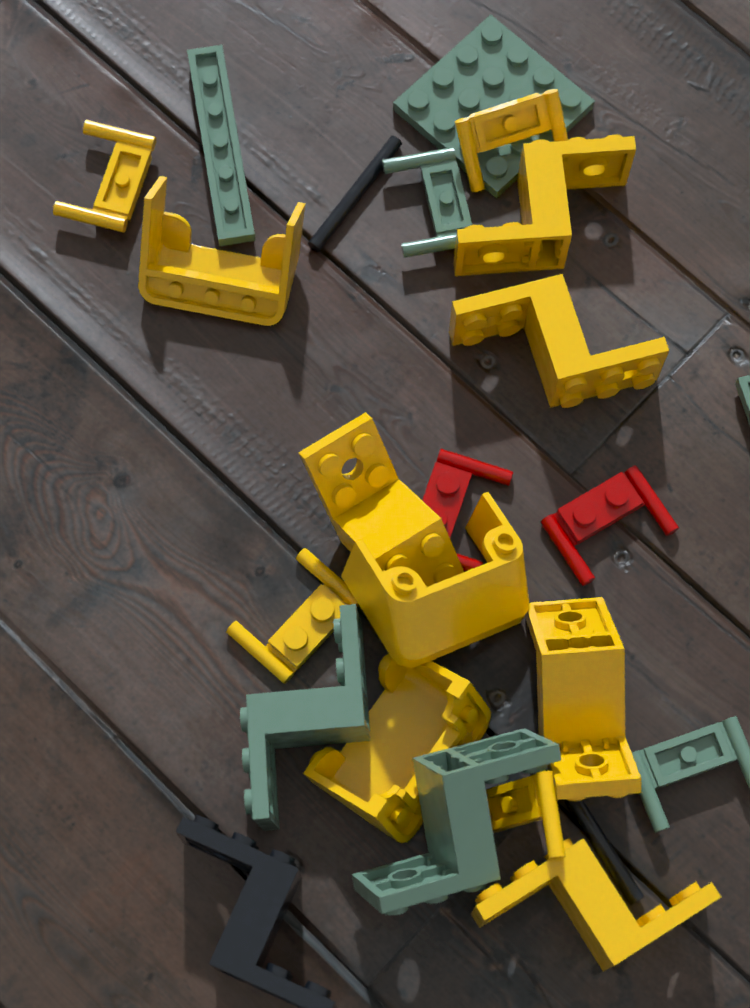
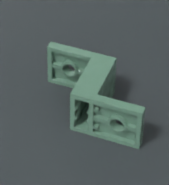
[240,604,371,831]
[352,728,561,915]

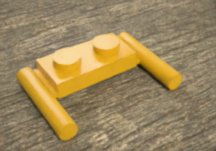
[455,89,568,192]
[53,120,156,233]
[226,548,359,684]
[486,771,566,859]

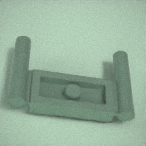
[382,147,472,258]
[631,716,750,833]

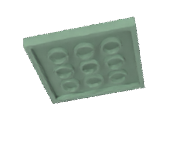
[393,15,595,199]

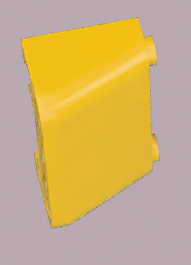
[303,653,491,843]

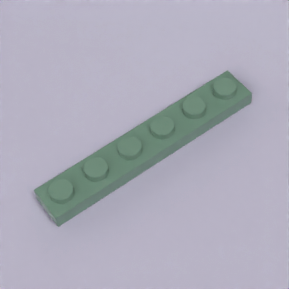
[187,45,256,246]

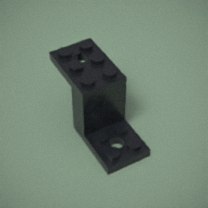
[176,815,336,1008]

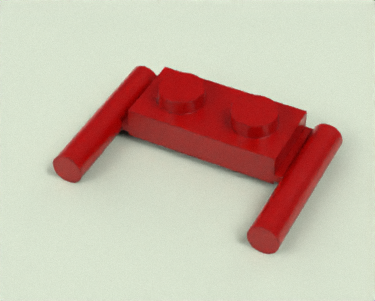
[422,448,514,572]
[540,465,679,586]

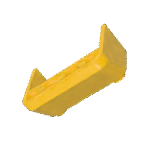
[138,176,306,326]
[341,492,530,668]

